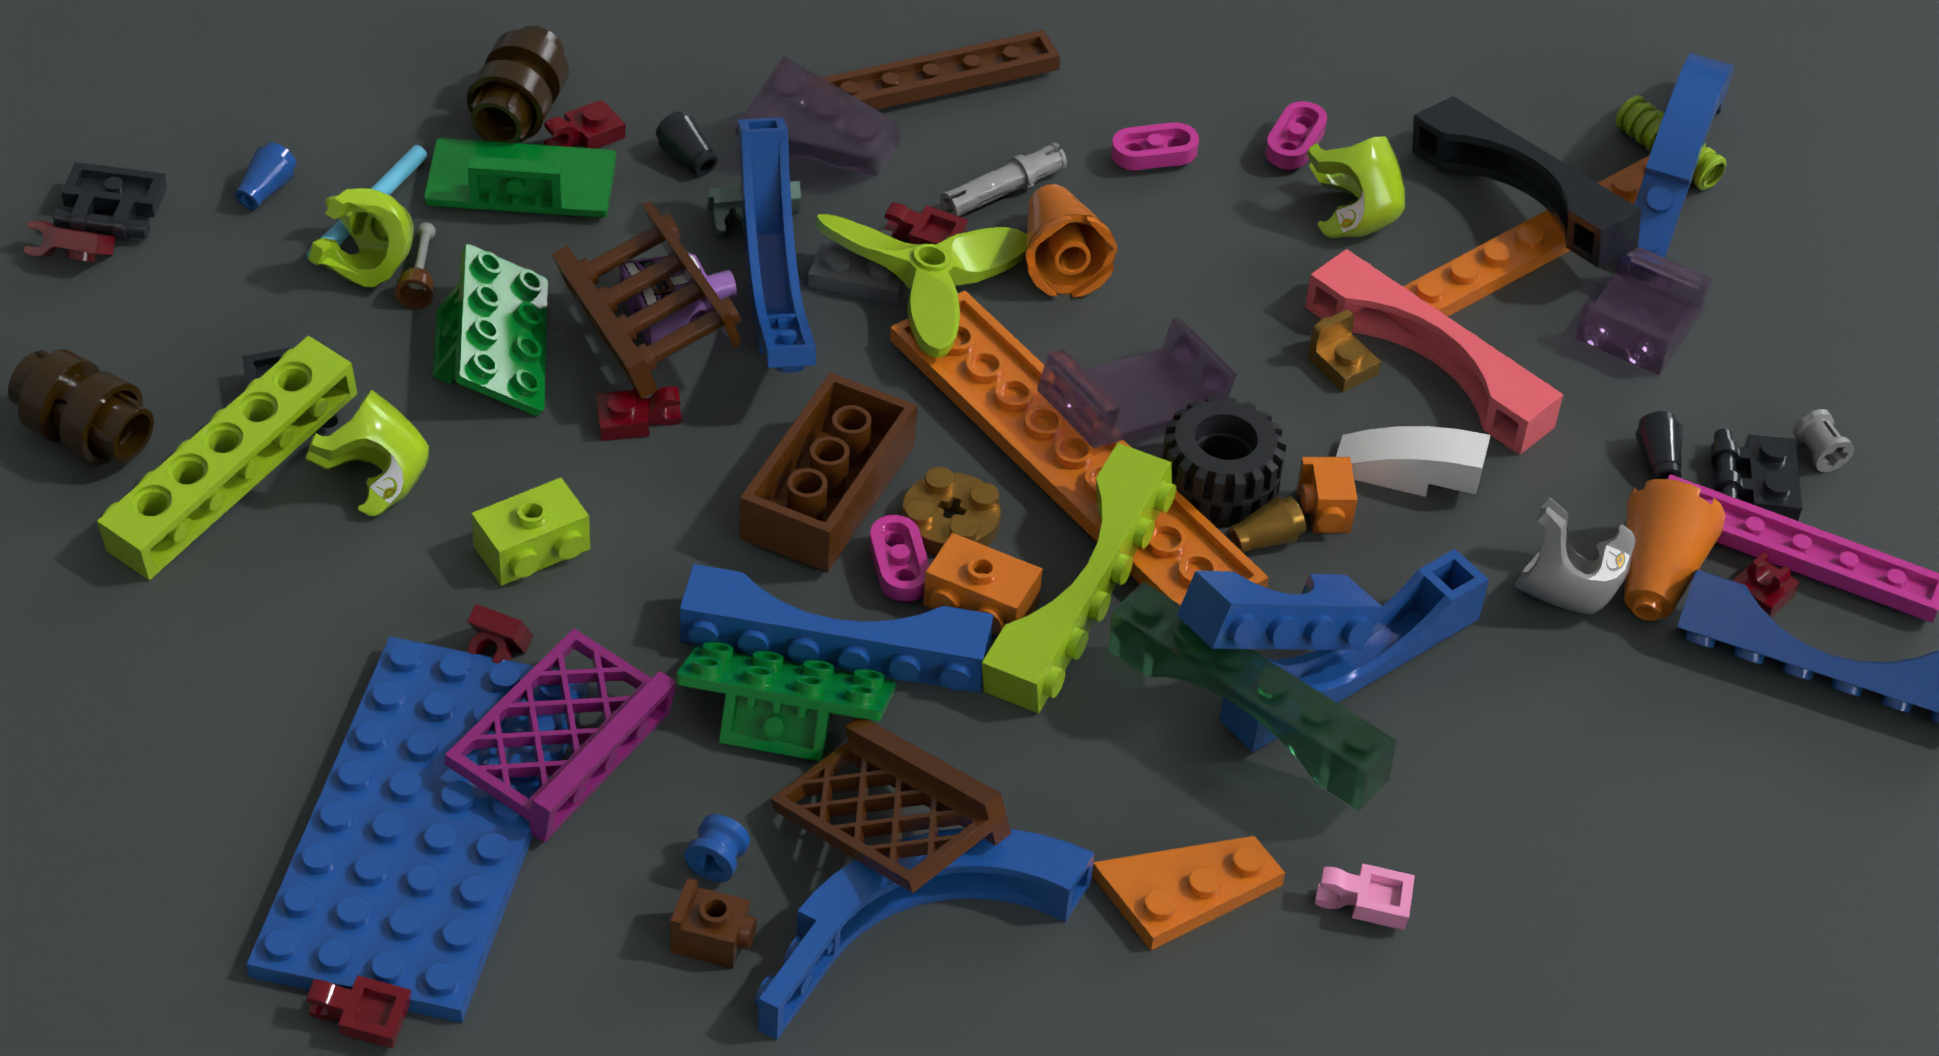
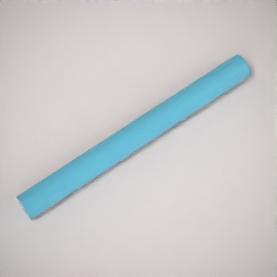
[306,145,427,265]

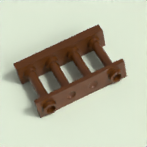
[551,201,742,399]

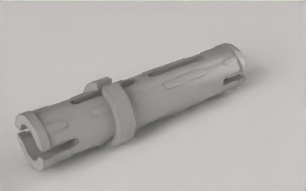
[940,142,1067,217]

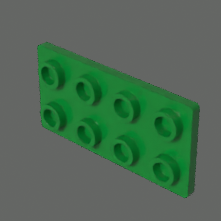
[425,138,617,218]
[433,244,548,416]
[676,642,896,761]

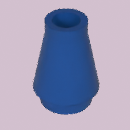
[234,142,297,210]

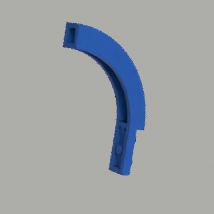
[1617,53,1734,274]
[738,117,816,373]
[755,828,1095,1040]

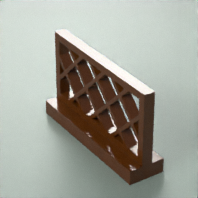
[770,718,1011,893]

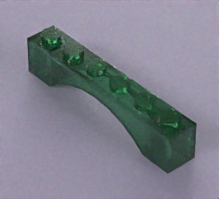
[1108,582,1397,811]

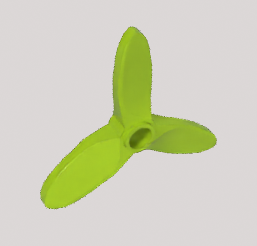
[815,214,1027,358]

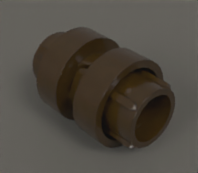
[467,26,569,144]
[8,349,154,465]

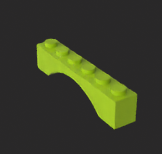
[982,443,1176,714]

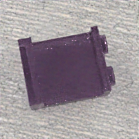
[1575,247,1713,376]

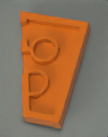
[1092,836,1285,951]

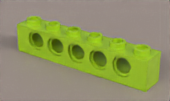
[97,335,358,581]

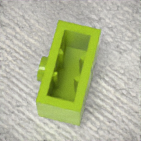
[471,477,590,586]

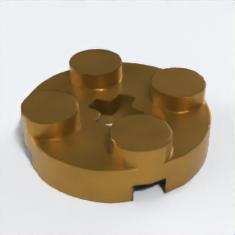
[902,467,1001,556]

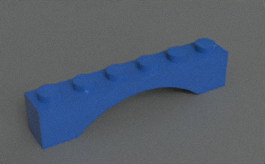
[1219,549,1489,753]
[680,564,993,693]
[1677,569,1939,723]

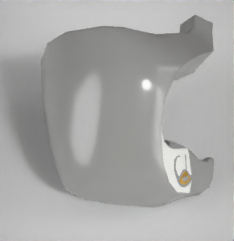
[1515,497,1635,614]

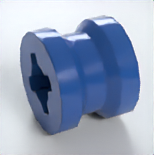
[684,814,750,883]

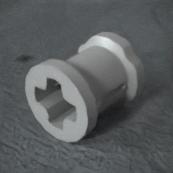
[1793,409,1854,472]

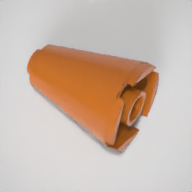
[1025,184,1117,298]
[1624,479,1726,621]

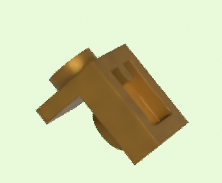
[1307,309,1381,392]

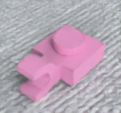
[1315,863,1415,930]

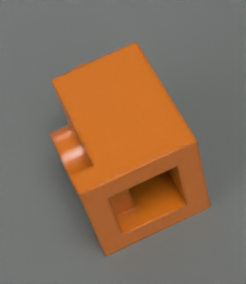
[1296,457,1358,534]

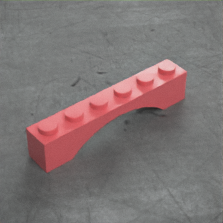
[1305,249,1564,455]

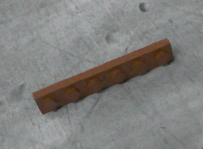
[800,30,1060,123]

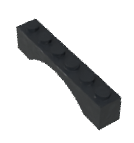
[1412,96,1641,268]

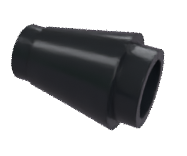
[656,112,718,176]
[1635,411,1683,479]

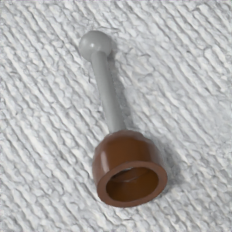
[395,222,436,309]

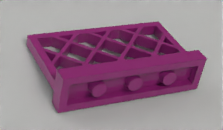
[444,628,676,843]

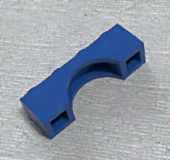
[1177,571,1382,650]

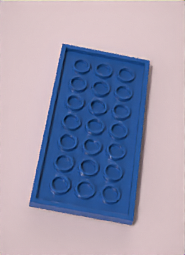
[246,636,589,1023]

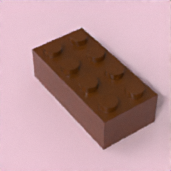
[739,372,917,573]

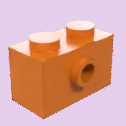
[923,533,1043,635]

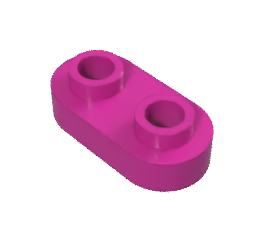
[1265,101,1327,170]
[1111,122,1199,171]
[869,515,930,602]

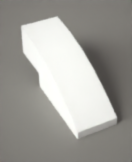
[1336,426,1491,497]

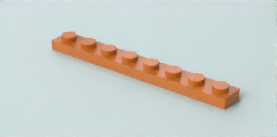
[1404,155,1650,317]

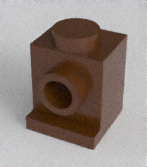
[670,878,757,969]

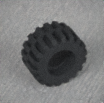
[1161,397,1287,525]

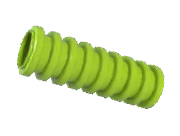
[1615,95,1726,190]

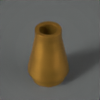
[1229,496,1306,553]

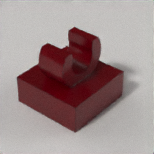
[1733,552,1800,618]
[467,603,534,664]

